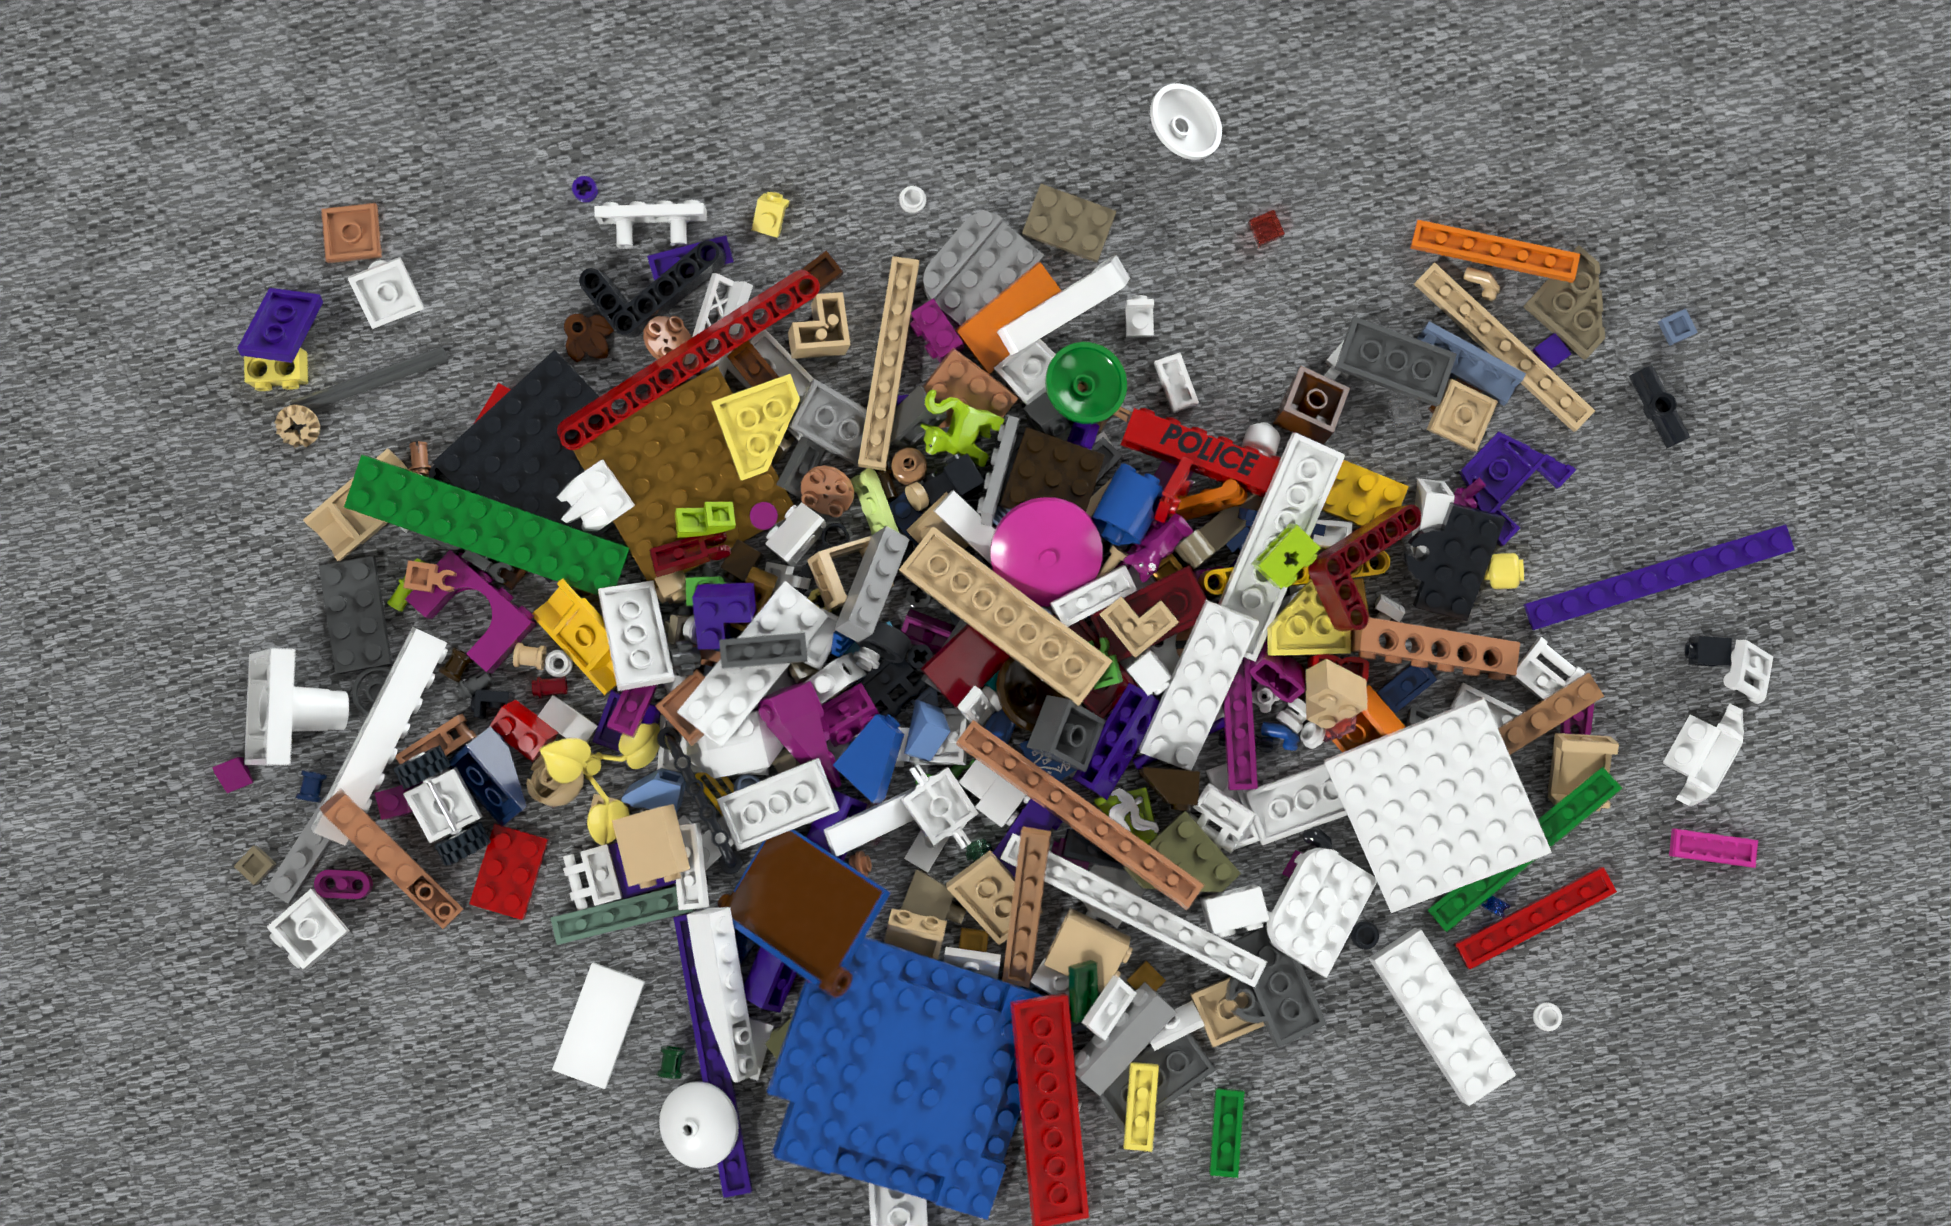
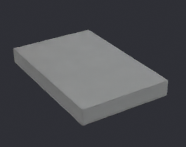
[788,379,867,467]

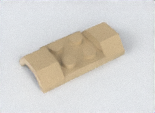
[303,448,409,562]

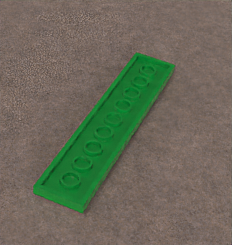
[344,454,630,596]

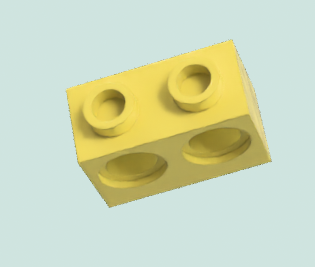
[244,348,308,391]

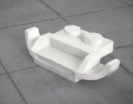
[1663,704,1744,806]

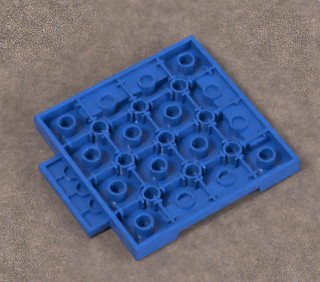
[767,936,1048,1220]

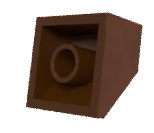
[1273,365,1350,445]

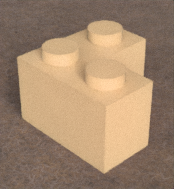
[788,292,850,359]
[1306,659,1368,729]

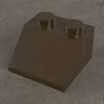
[1139,767,1200,811]

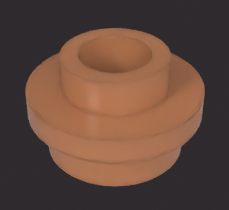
[849,851,872,877]

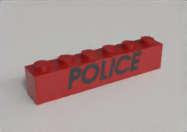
[1120,408,1281,498]

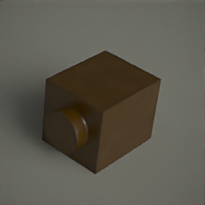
[721,539,764,583]

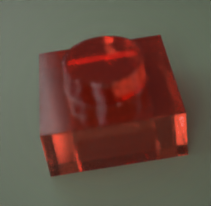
[1248,210,1285,247]

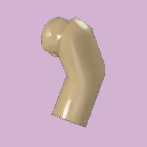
[1464,267,1500,301]

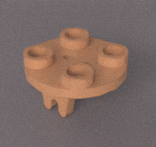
[643,316,692,364]
[801,465,854,517]

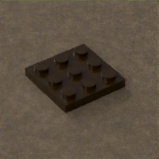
[999,427,1105,512]

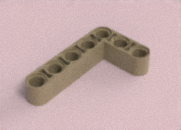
[1173,491,1264,571]

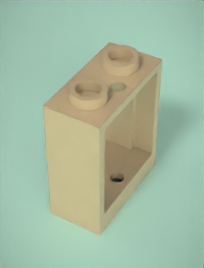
[807,536,894,611]

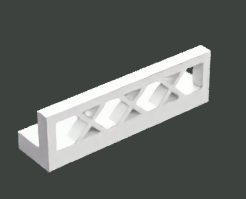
[684,273,753,380]

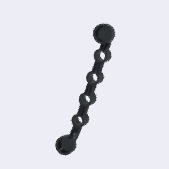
[657,727,742,874]

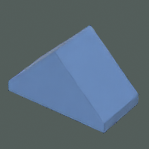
[904,700,951,761]

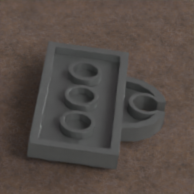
[1226,926,1327,1048]

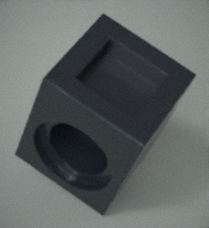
[1684,636,1732,667]

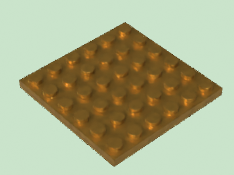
[573,366,794,589]

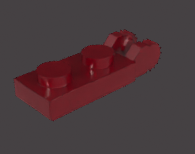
[649,531,731,578]

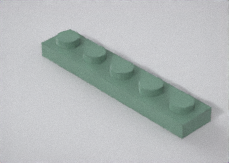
[551,886,694,945]

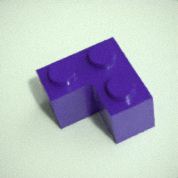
[692,583,756,649]

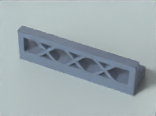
[1417,321,1526,406]

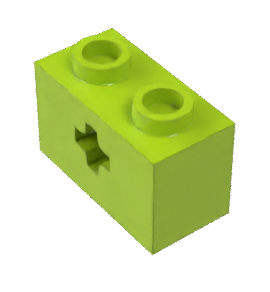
[1251,523,1321,589]

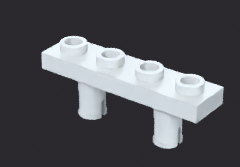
[595,200,707,249]

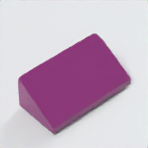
[901,609,956,653]

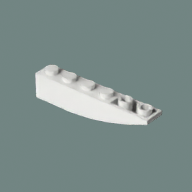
[687,907,758,1082]

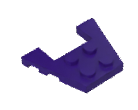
[1459,432,1576,547]

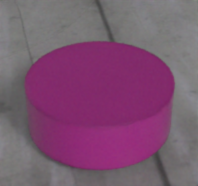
[750,502,778,530]

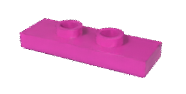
[1669,829,1758,868]

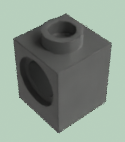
[1023,393,1070,437]

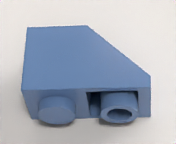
[621,768,686,813]

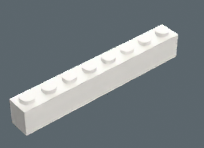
[311,627,448,845]

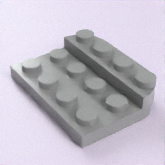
[923,210,1044,326]

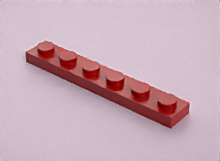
[1454,867,1617,970]

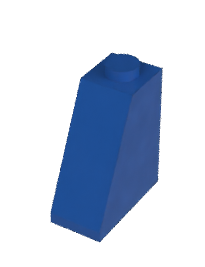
[833,714,904,803]

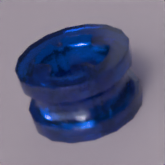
[1481,896,1510,918]

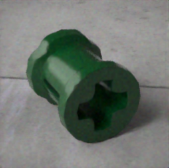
[657,1046,686,1079]

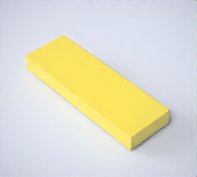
[1123,1062,1159,1152]

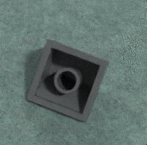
[1027,695,1106,772]

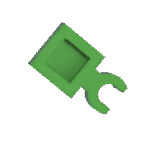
[1088,637,1123,689]

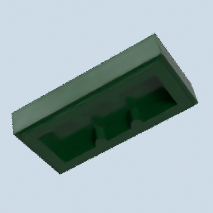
[1068,960,1098,1023]

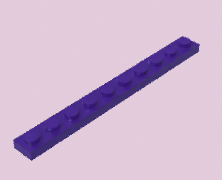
[1524,524,1795,631]
[673,914,753,1198]

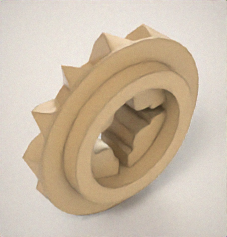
[274,405,320,448]

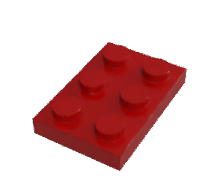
[469,824,549,920]

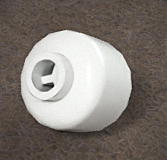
[1242,422,1280,457]

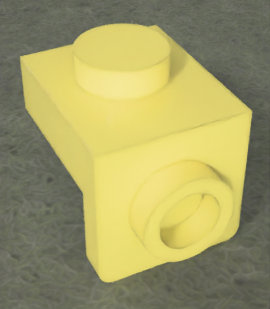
[752,192,789,237]

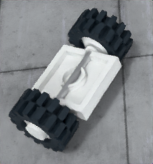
[393,745,491,866]

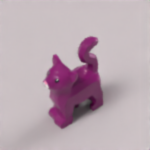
[1115,514,1194,583]

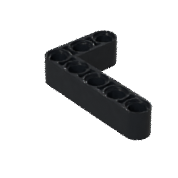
[579,240,726,338]

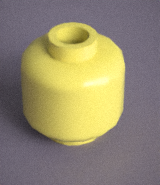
[1484,553,1524,589]

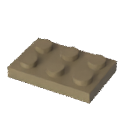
[1022,184,1117,263]

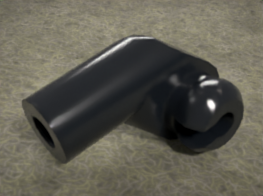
[1303,827,1333,850]

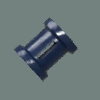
[295,770,327,803]

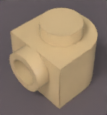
[655,570,686,604]

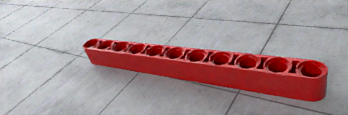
[557,270,820,450]

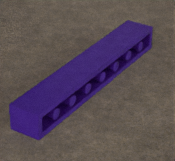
[744,789,868,1013]

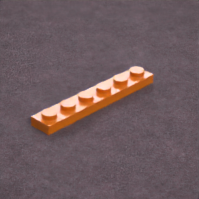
[1410,220,1581,283]

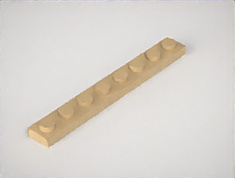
[858,256,920,471]
[1414,262,1595,432]

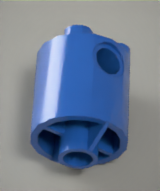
[1091,463,1165,546]

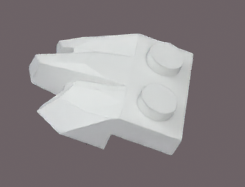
[557,460,635,532]

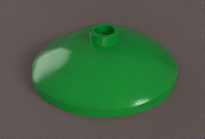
[1045,342,1127,424]

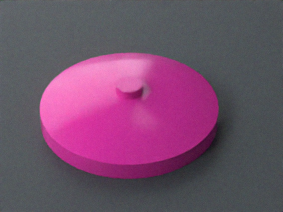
[990,497,1103,607]

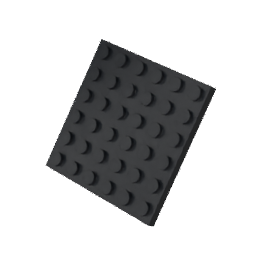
[432,349,614,583]

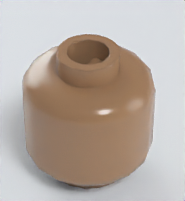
[891,447,927,485]

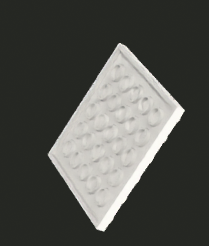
[1324,696,1552,913]

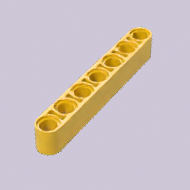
[1198,551,1390,595]

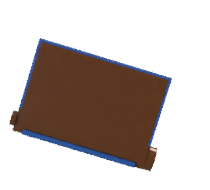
[718,829,891,998]

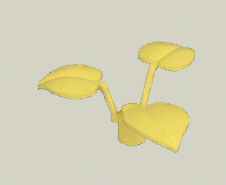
[540,723,660,846]

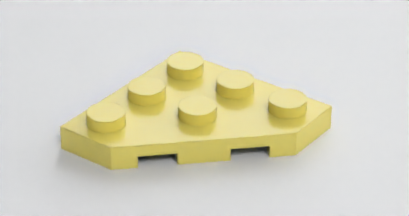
[711,374,800,481]
[1267,580,1351,655]

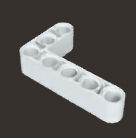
[997,255,1130,355]

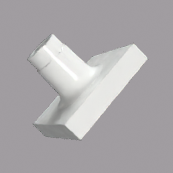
[244,648,349,765]

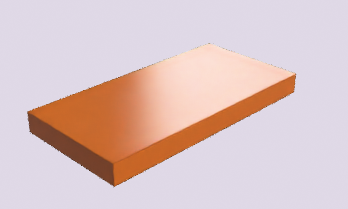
[955,262,1061,374]

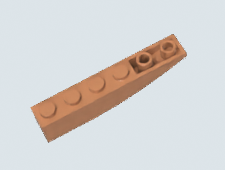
[319,789,463,929]

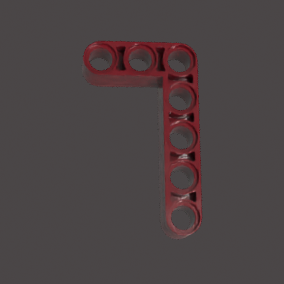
[1308,504,1421,632]

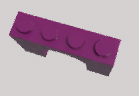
[405,550,537,674]

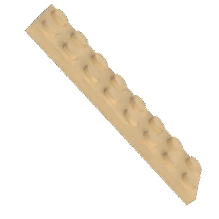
[899,527,1112,706]

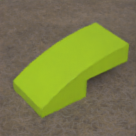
[675,502,736,538]

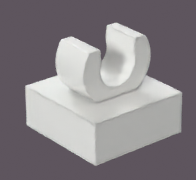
[1375,594,1405,622]

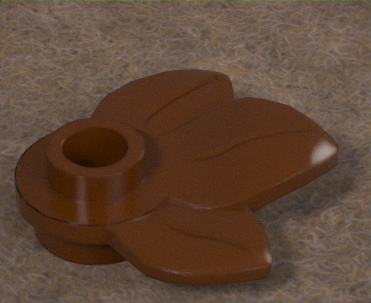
[564,313,614,362]

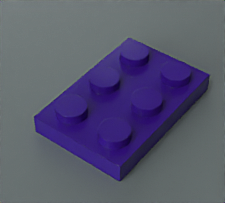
[237,288,323,363]

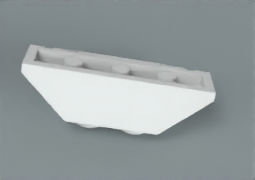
[678,711,784,779]

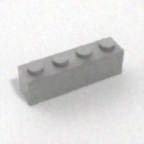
[834,526,910,642]
[1074,982,1177,1096]

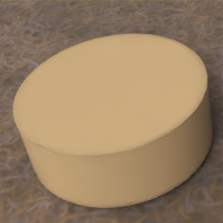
[905,482,929,511]

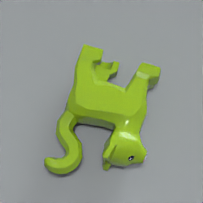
[921,390,1005,467]

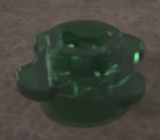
[965,839,993,862]

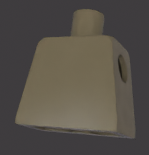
[900,869,966,924]

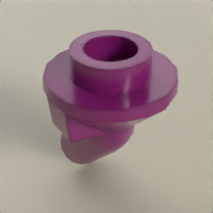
[1453,477,1486,509]

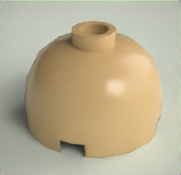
[526,755,584,807]

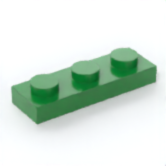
[1209,1088,1244,1178]

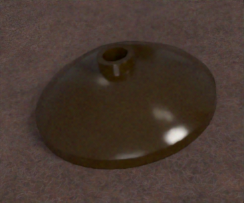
[997,656,1067,731]

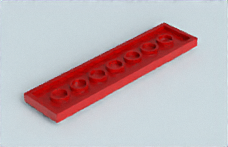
[1010,993,1089,1226]

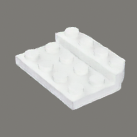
[1265,848,1377,978]

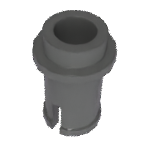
[456,669,494,700]

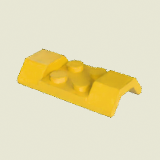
[532,579,617,696]

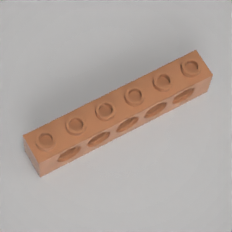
[1351,617,1520,681]

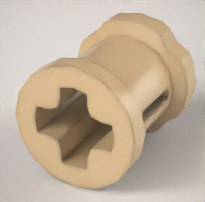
[513,642,547,670]

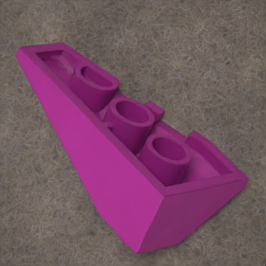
[757,681,841,789]

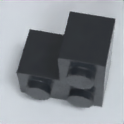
[922,453,985,506]

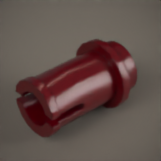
[532,676,568,699]

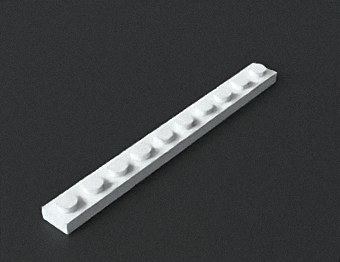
[1000,833,1267,987]

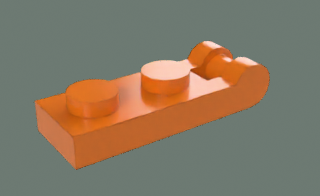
[1169,479,1248,521]

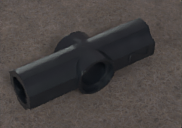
[1629,365,1690,449]

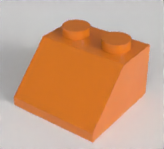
[1326,685,1405,753]

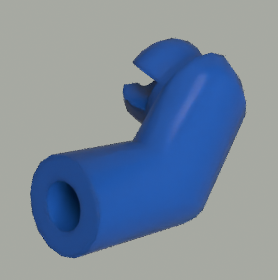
[1261,722,1300,751]

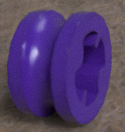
[572,176,598,203]

